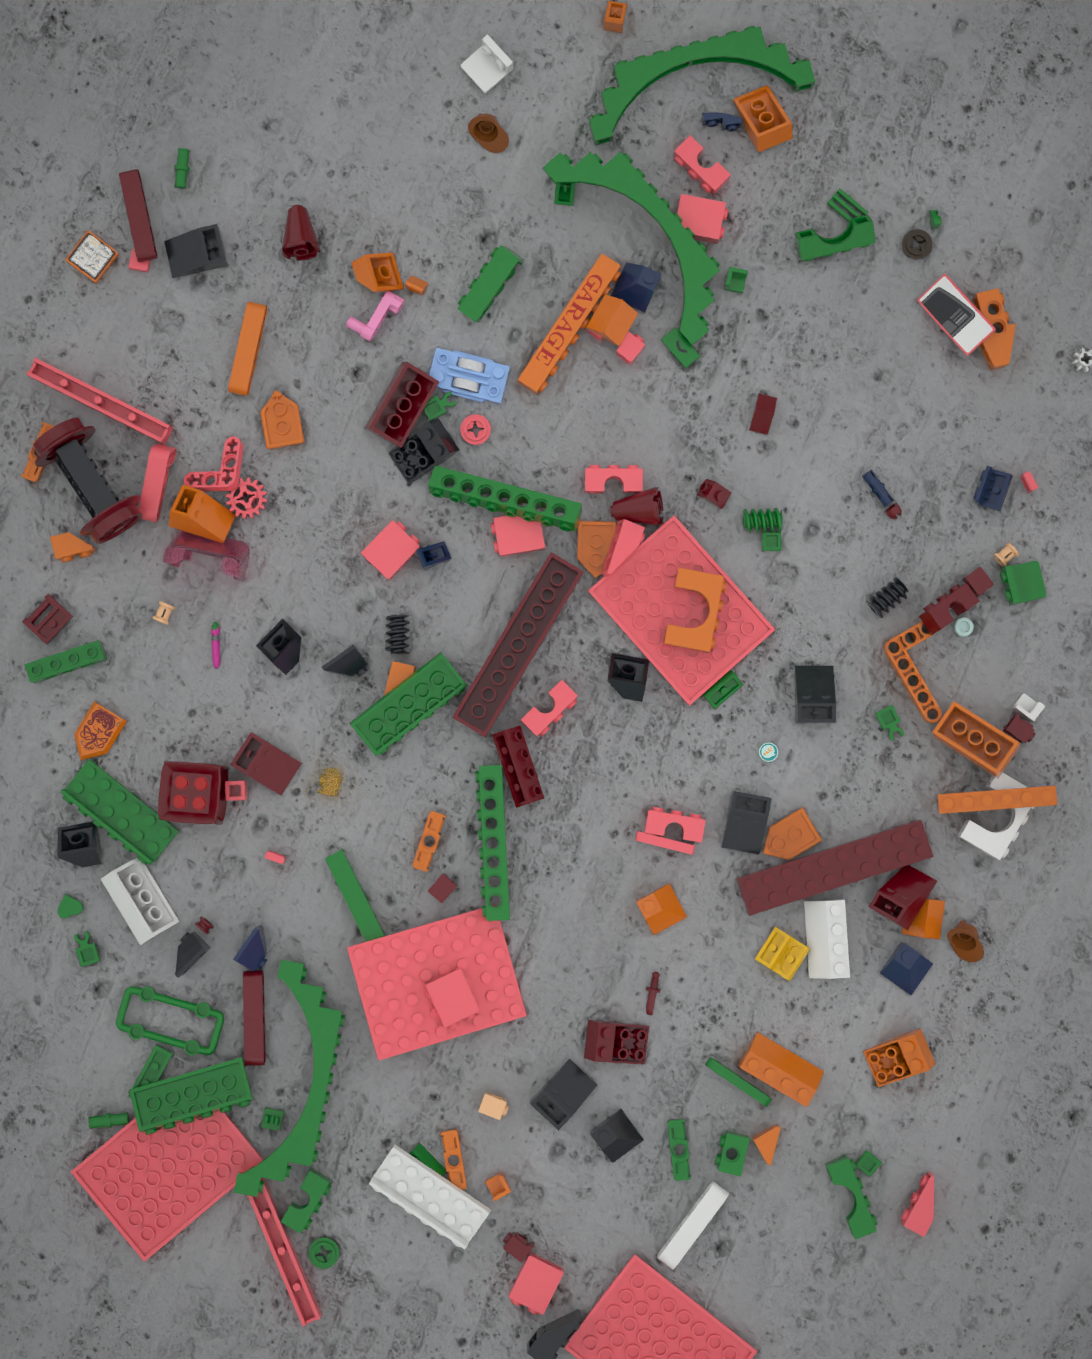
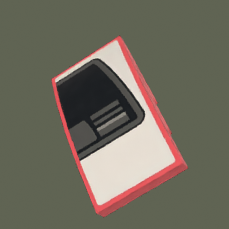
[917,273,996,356]

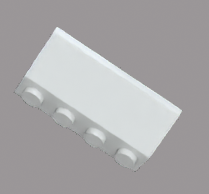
[101,858,179,945]
[804,899,850,979]

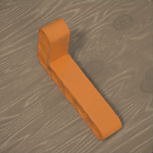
[883,621,942,723]

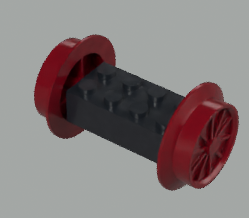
[33,417,143,544]

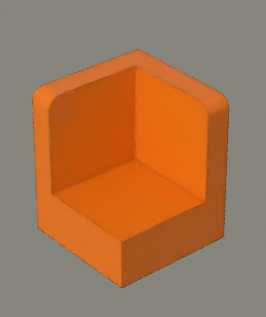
[485,1171,511,1201]

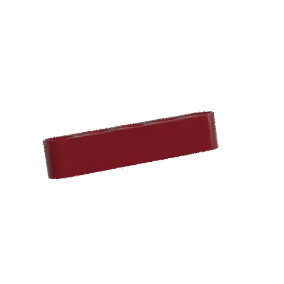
[119,169,158,262]
[243,970,266,1066]

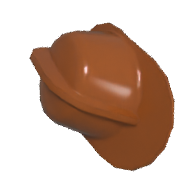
[468,113,509,153]
[947,920,984,962]

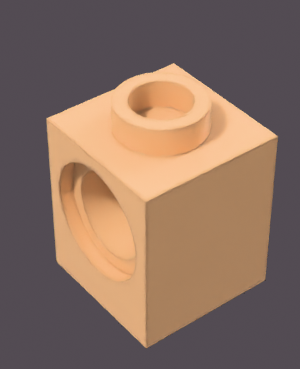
[478,1091,509,1120]

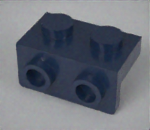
[974,466,1013,512]

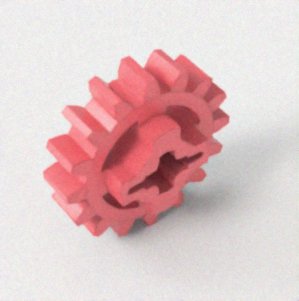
[226,477,268,519]

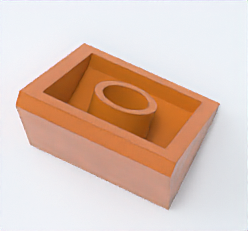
[586,294,638,347]
[901,898,945,939]

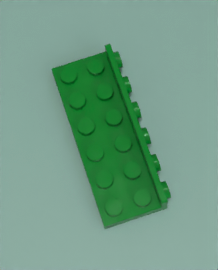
[350,652,467,756]
[60,759,179,865]
[129,1057,255,1135]

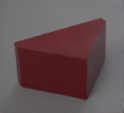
[749,393,777,435]

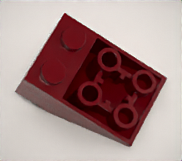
[230,732,302,796]
[869,865,937,931]
[584,1019,649,1064]

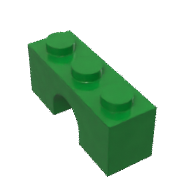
[281,1168,332,1233]

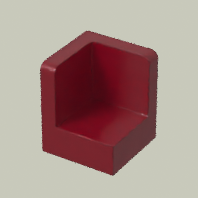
[962,567,994,597]
[428,873,458,903]

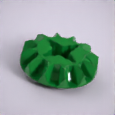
[308,1237,339,1269]

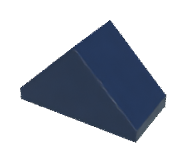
[416,541,452,570]

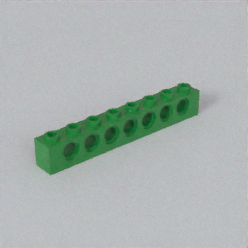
[428,465,582,532]
[475,765,510,922]

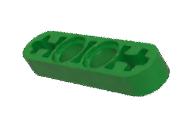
[705,1057,772,1107]

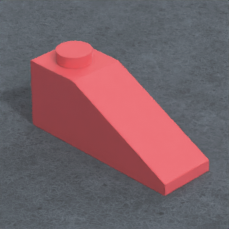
[601,519,645,576]

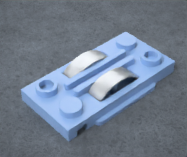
[429,348,510,404]

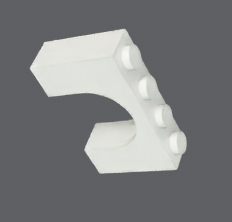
[957,773,1034,860]

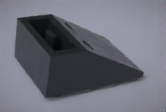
[164,224,228,278]
[388,419,459,484]
[795,666,836,723]
[721,791,772,855]
[530,1058,597,1131]
[527,1309,581,1359]

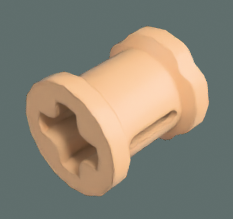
[993,542,1019,567]
[152,601,176,625]

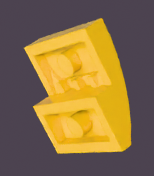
[755,927,810,981]

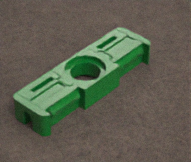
[667,1118,691,1181]

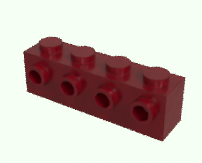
[492,726,544,808]

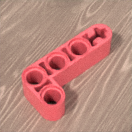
[139,443,176,523]

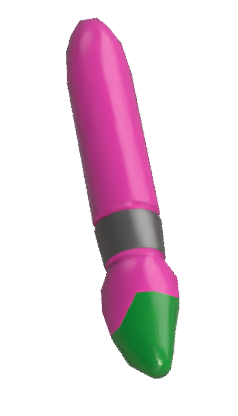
[211,622,220,669]

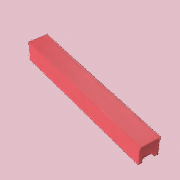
[26,358,173,445]
[248,1177,323,1327]

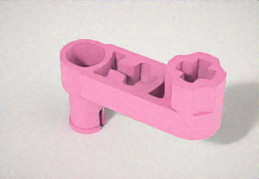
[346,291,405,342]

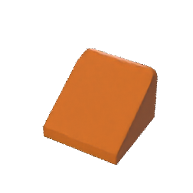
[405,276,428,296]

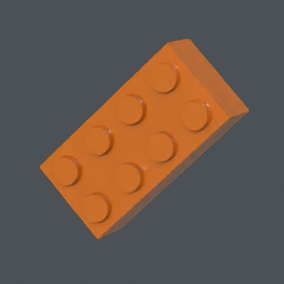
[932,701,1020,778]

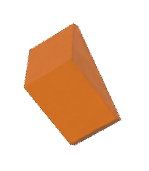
[604,1,627,33]
[752,1124,781,1165]

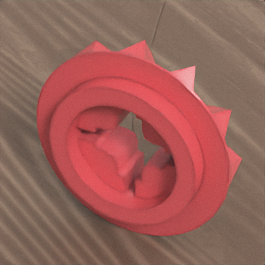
[460,414,491,445]

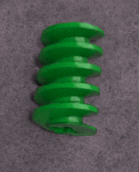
[742,508,783,533]

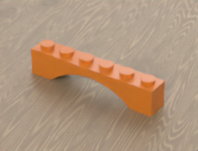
[938,785,1057,814]

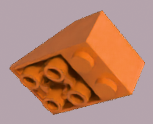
[169,485,236,543]
[863,1028,936,1087]

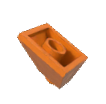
[351,253,404,292]
[636,883,687,935]

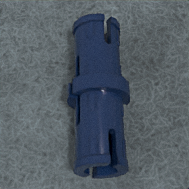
[862,469,894,507]

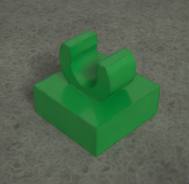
[261,1107,284,1131]

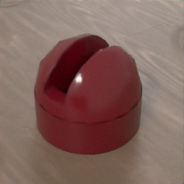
[885,503,902,520]

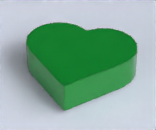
[58,894,84,918]

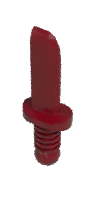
[646,971,661,1015]

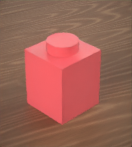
[225,781,248,801]

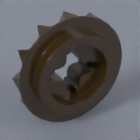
[902,229,932,260]

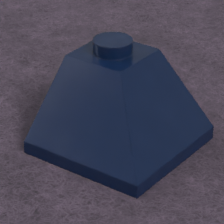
[611,262,662,313]
[233,925,268,971]
[880,942,933,995]

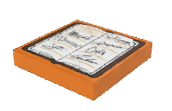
[65,230,119,284]

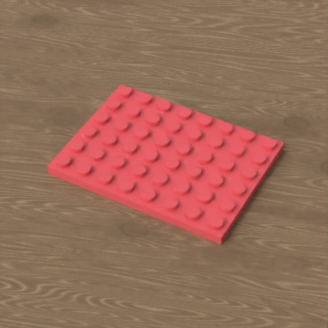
[588,515,775,706]
[346,904,527,1061]
[71,1071,264,1262]
[564,1253,757,1359]

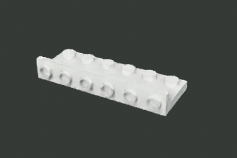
[369,1145,491,1249]

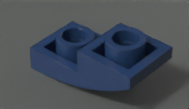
[701,112,742,132]

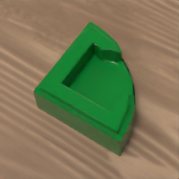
[929,209,942,229]

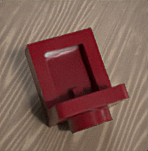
[697,479,732,509]

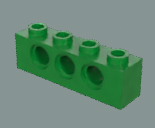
[24,640,108,684]

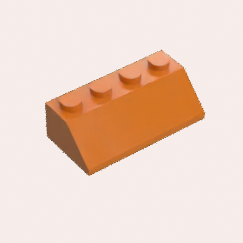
[738,1032,824,1107]

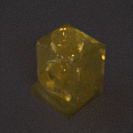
[317,767,342,797]

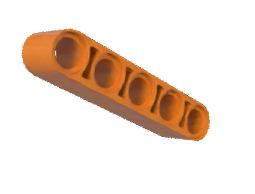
[228,302,267,396]

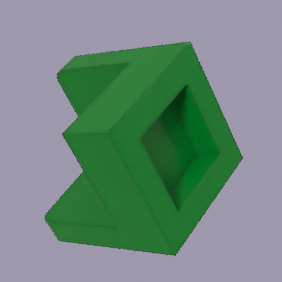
[724,267,748,294]

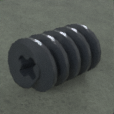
[866,577,909,618]
[385,615,410,654]

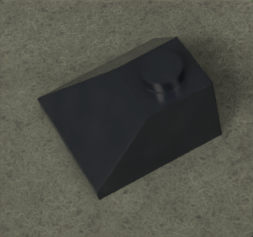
[256,618,301,675]
[322,645,369,677]
[607,653,649,702]
[57,822,102,868]
[175,931,211,978]
[590,1109,644,1163]

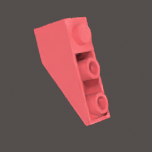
[901,1171,934,1237]

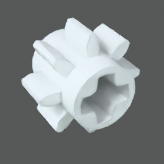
[1072,348,1092,373]

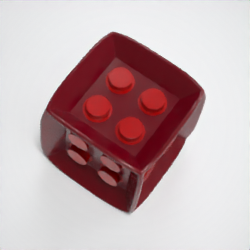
[158,760,229,825]

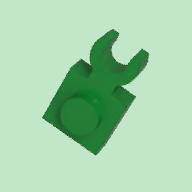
[423,392,457,421]
[874,705,904,741]
[74,930,101,967]

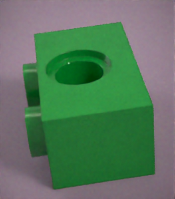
[714,1130,750,1177]

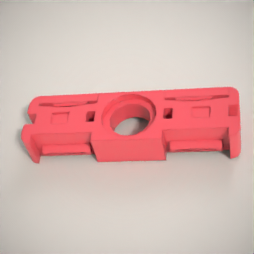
[635,831,695,855]

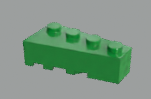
[458,246,525,322]

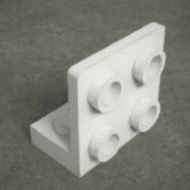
[461,34,513,93]

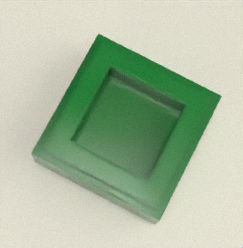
[761,532,782,552]
[855,1150,882,1177]

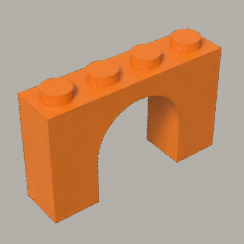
[663,568,727,653]

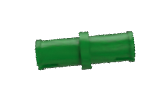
[174,148,190,189]
[88,1112,129,1129]

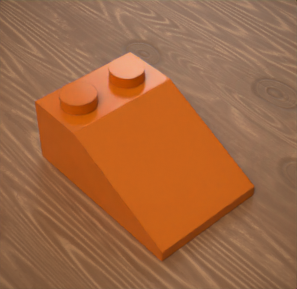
[733,85,793,153]

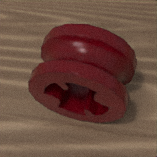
[195,916,214,934]

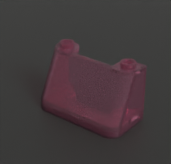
[163,530,250,581]

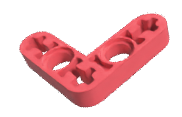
[184,436,244,491]

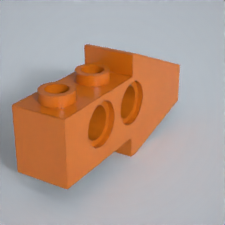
[973,288,1016,370]

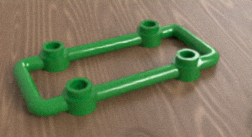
[116,986,224,1056]

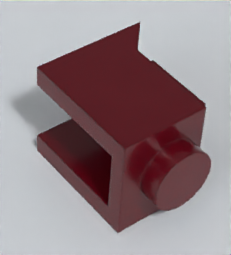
[1003,712,1036,744]
[503,1232,535,1263]

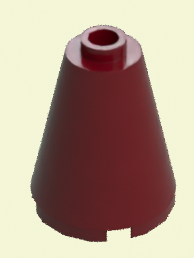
[282,205,320,261]
[610,487,664,525]

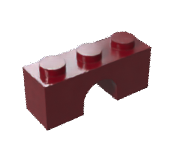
[919,583,980,635]

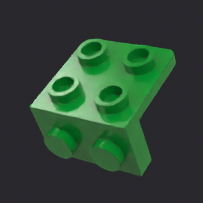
[1000,561,1046,606]

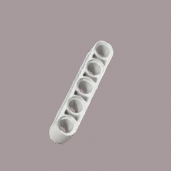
[657,1181,729,1270]

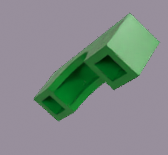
[795,215,876,261]
[825,1155,878,1240]

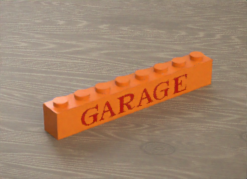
[518,253,621,395]

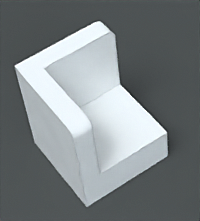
[1012,694,1045,722]

